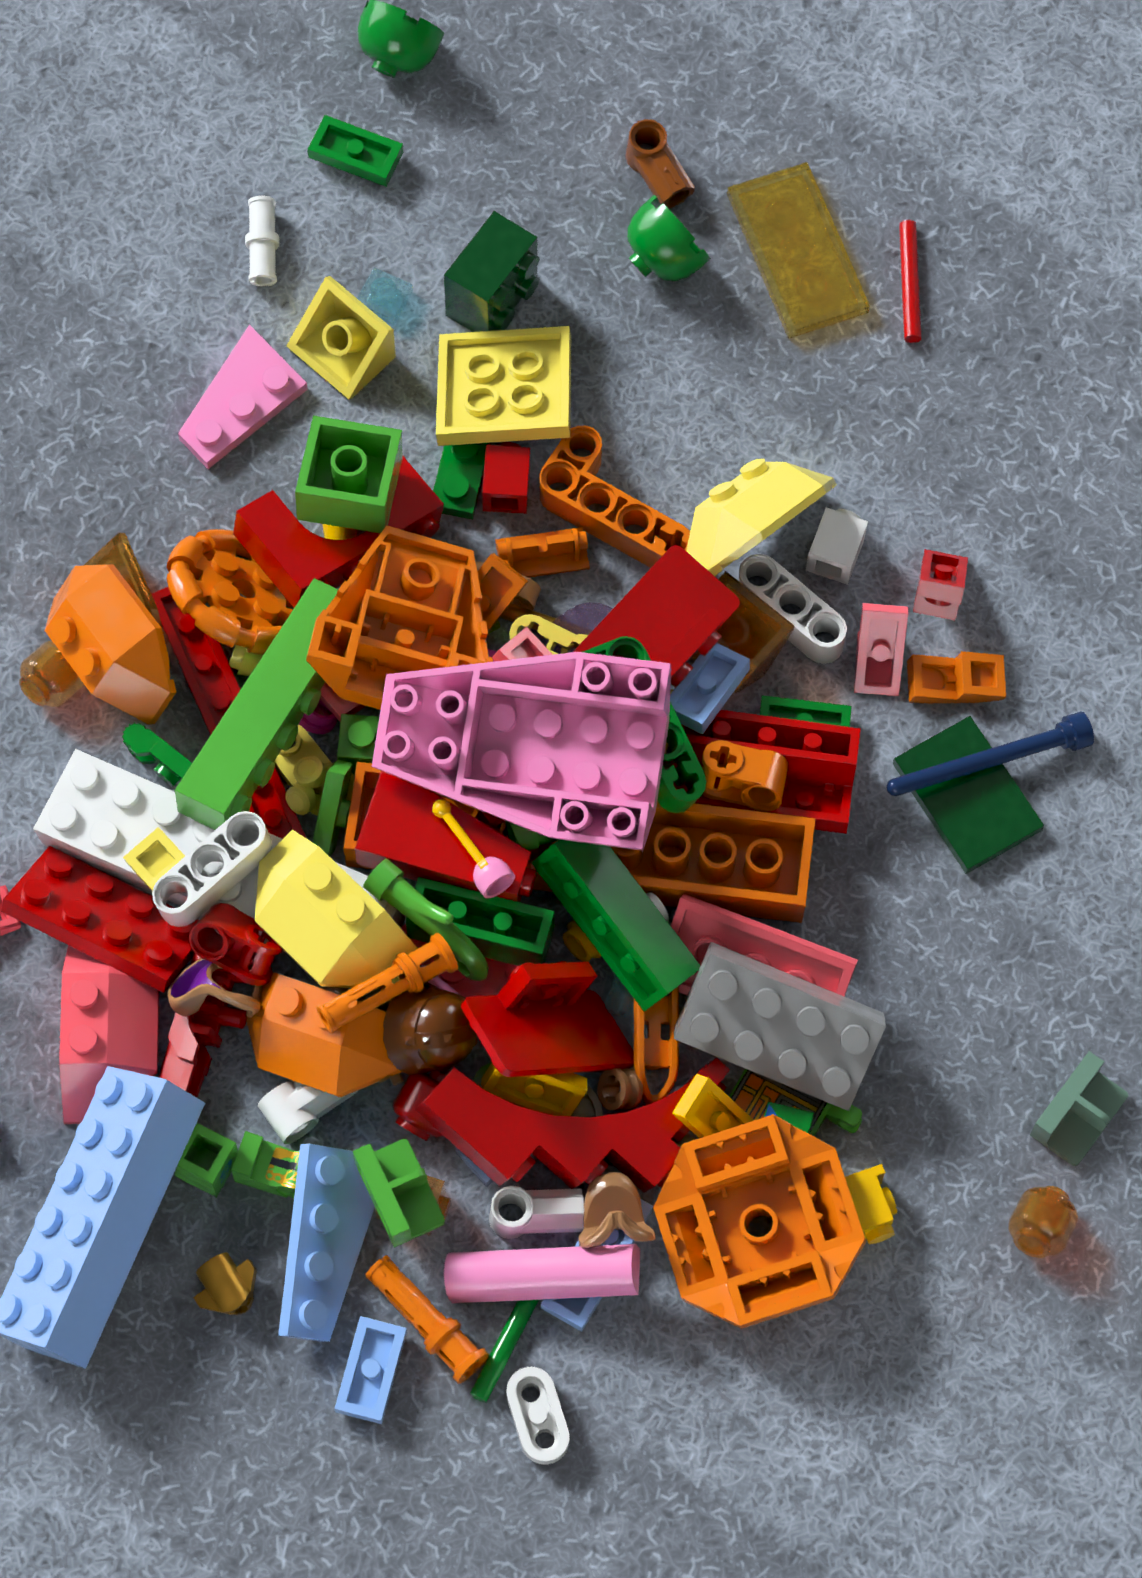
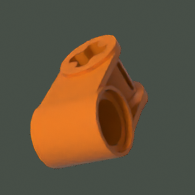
[702,740,788,812]

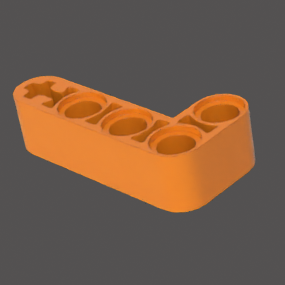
[539,425,690,568]

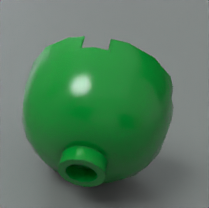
[358,0,444,78]
[627,195,711,281]

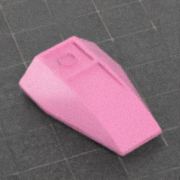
[372,652,671,851]

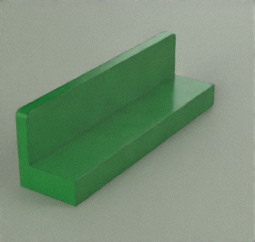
[531,840,700,1012]

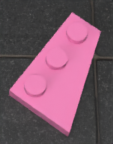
[178,325,308,469]

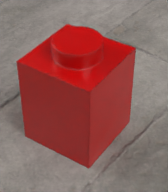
[482,442,530,514]

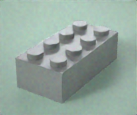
[674,942,886,1111]

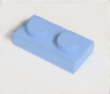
[670,643,750,734]
[334,1316,407,1424]

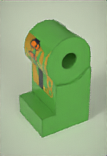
[231,1131,300,1198]

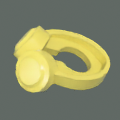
[286,756,355,816]

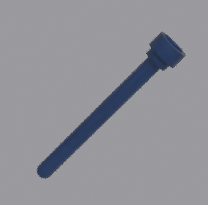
[886,711,1094,796]

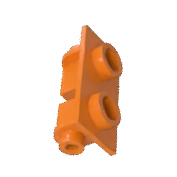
[495,527,590,578]

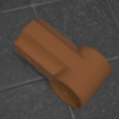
[626,119,695,209]

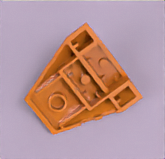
[306,525,493,710]

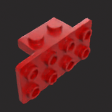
[573,545,740,688]
[461,961,634,1077]

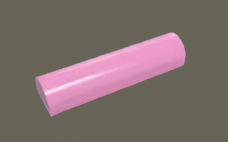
[444,1244,640,1303]

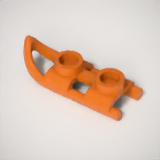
[634,986,679,1105]

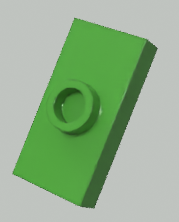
[312,760,353,857]

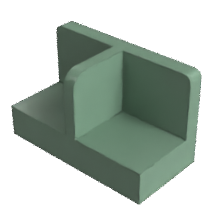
[1030,1051,1128,1166]

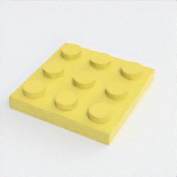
[436,326,571,446]

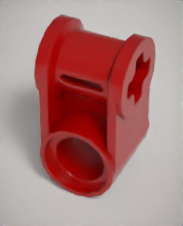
[189,903,283,986]

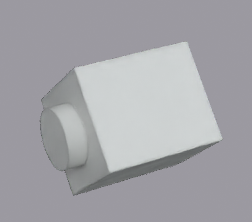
[806,507,868,585]

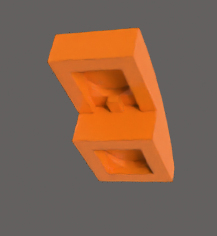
[907,651,1006,704]

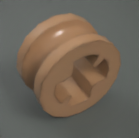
[597,1068,643,1110]

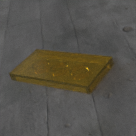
[727,162,870,339]

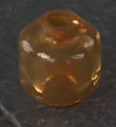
[19,640,84,707]
[1008,1186,1078,1258]

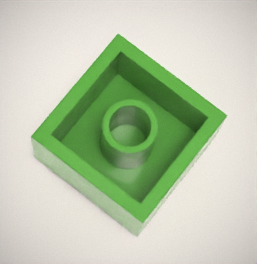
[295,415,403,533]

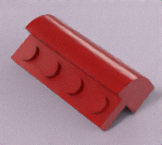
[670,710,861,834]

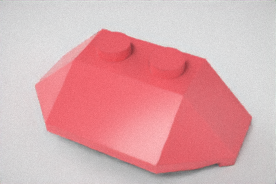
[59,945,159,1124]

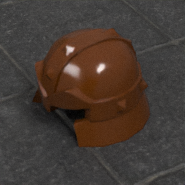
[383,982,477,1075]

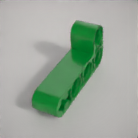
[583,636,706,813]

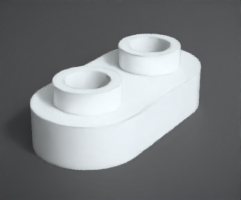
[506,1367,569,1465]

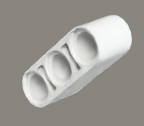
[737,554,847,664]
[152,811,272,927]

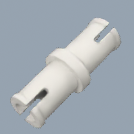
[245,196,280,286]

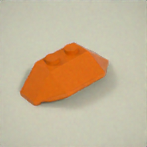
[44,564,177,725]
[246,973,402,1098]

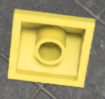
[286,276,396,400]

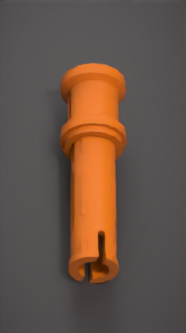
[316,933,458,1034]
[365,1255,489,1384]

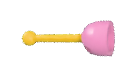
[432,799,515,899]

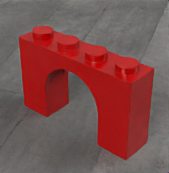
[233,456,444,608]

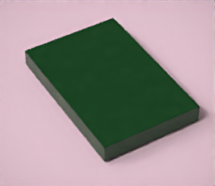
[893,716,1044,874]

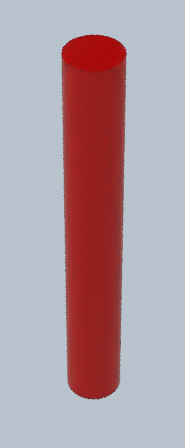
[899,220,922,343]

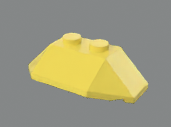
[686,459,837,576]
[255,830,418,990]

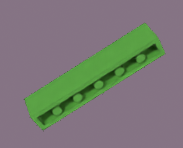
[175,578,338,830]

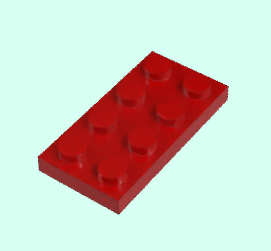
[1,846,199,993]

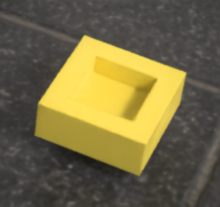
[123,827,185,891]

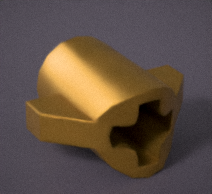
[193,1252,257,1315]

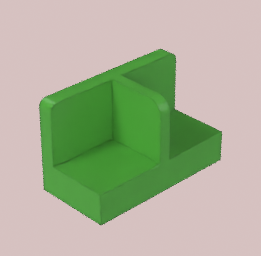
[353,1139,445,1248]

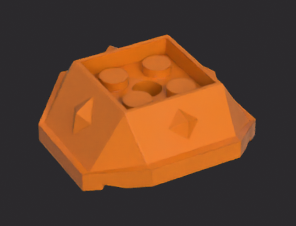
[653,1114,866,1329]

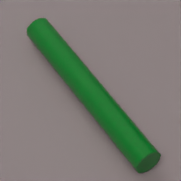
[470,1300,539,1403]

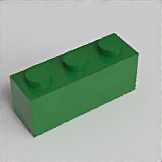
[406,877,555,966]

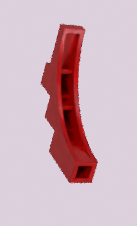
[415,1057,730,1193]

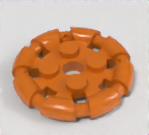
[167,529,293,655]

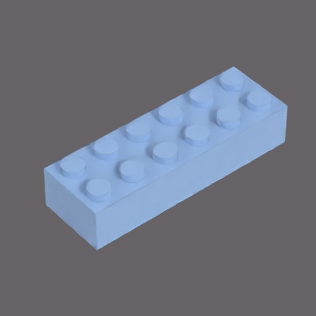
[0,1066,205,1369]

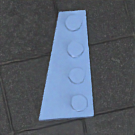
[278,1144,375,1342]

